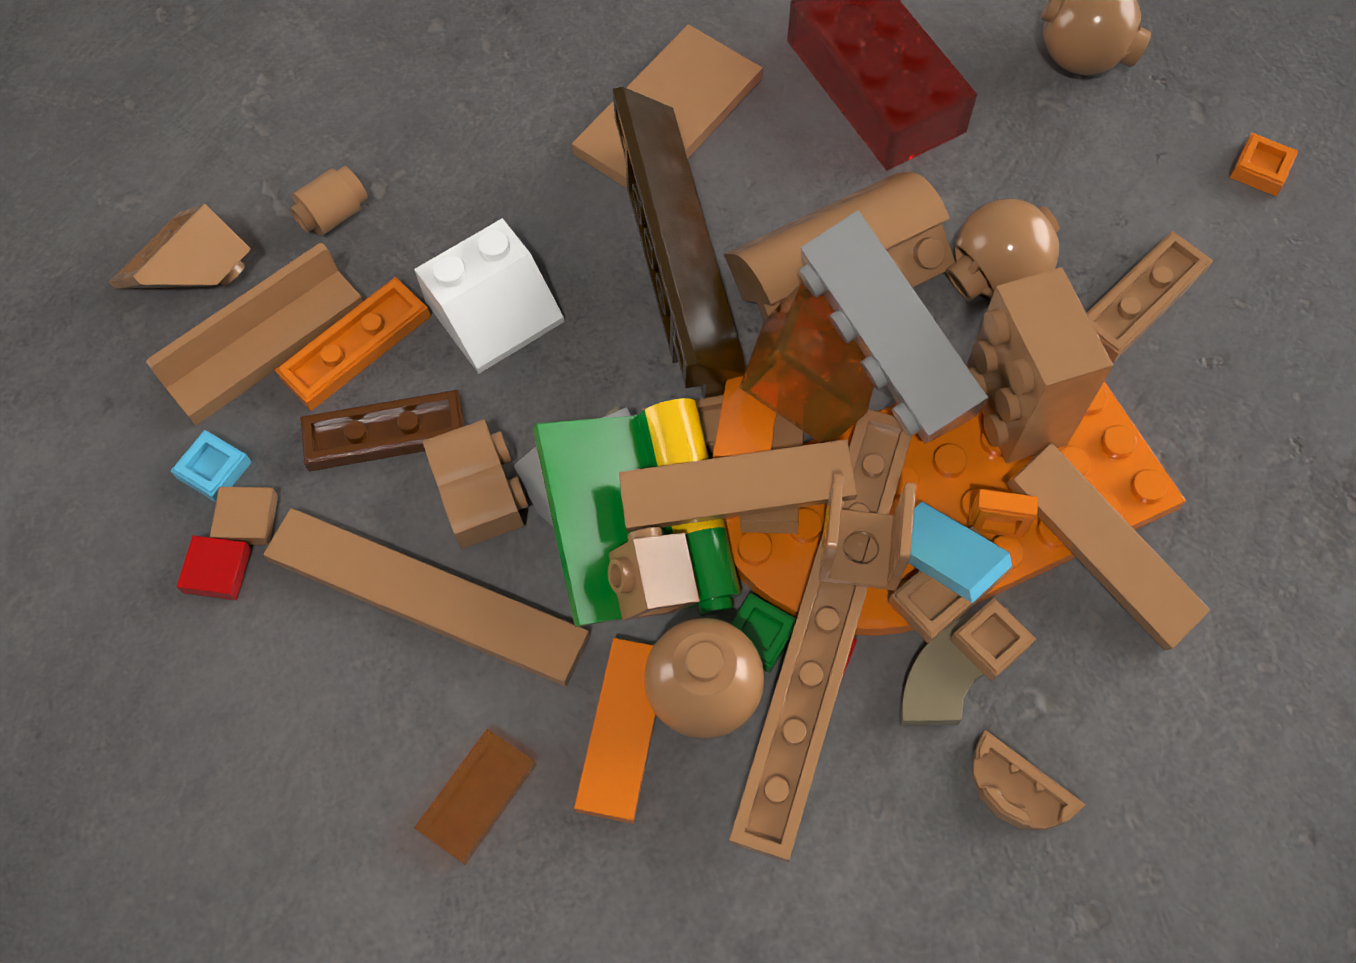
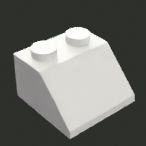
[414,218,565,374]

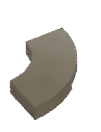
[900,608,1014,726]

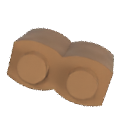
[423,419,528,549]

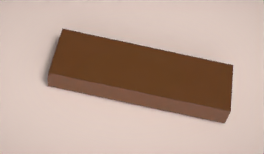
[300,389,465,472]

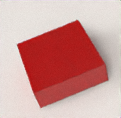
[176,535,252,601]

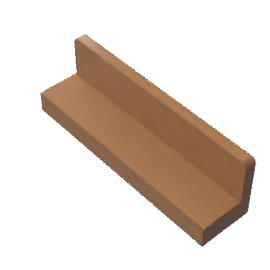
[146,243,363,426]

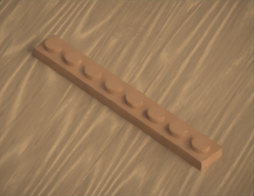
[729,407,911,863]

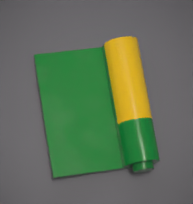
[533,398,741,627]

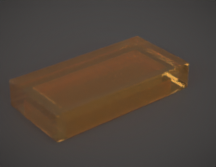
[414,729,536,865]

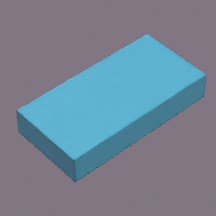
[908,502,1012,603]

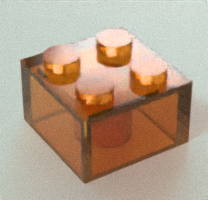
[739,283,874,443]

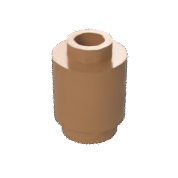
[289,166,368,236]

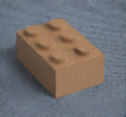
[966,267,1114,464]

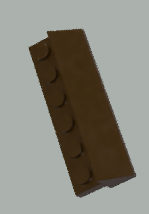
[613,87,748,398]

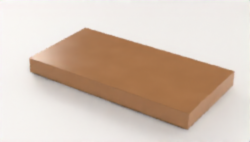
[572,24,763,188]

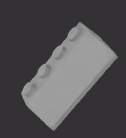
[798,210,988,444]

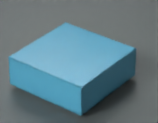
[171,430,252,502]

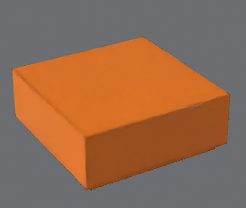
[1229,133,1298,196]
[968,489,1038,538]

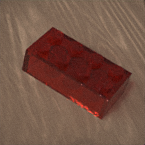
[787,0,977,171]

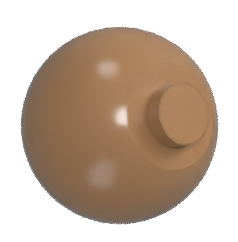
[1040,0,1151,76]
[946,198,1060,302]
[644,618,764,739]

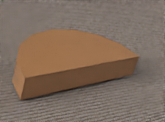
[972,730,1086,831]

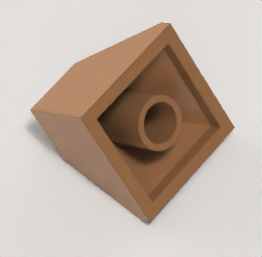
[109,204,251,289]

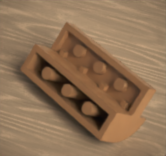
[724,172,955,351]

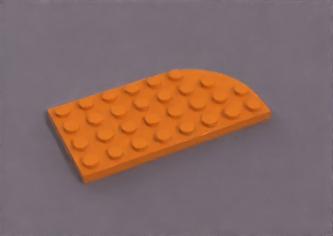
[724,381,1186,636]

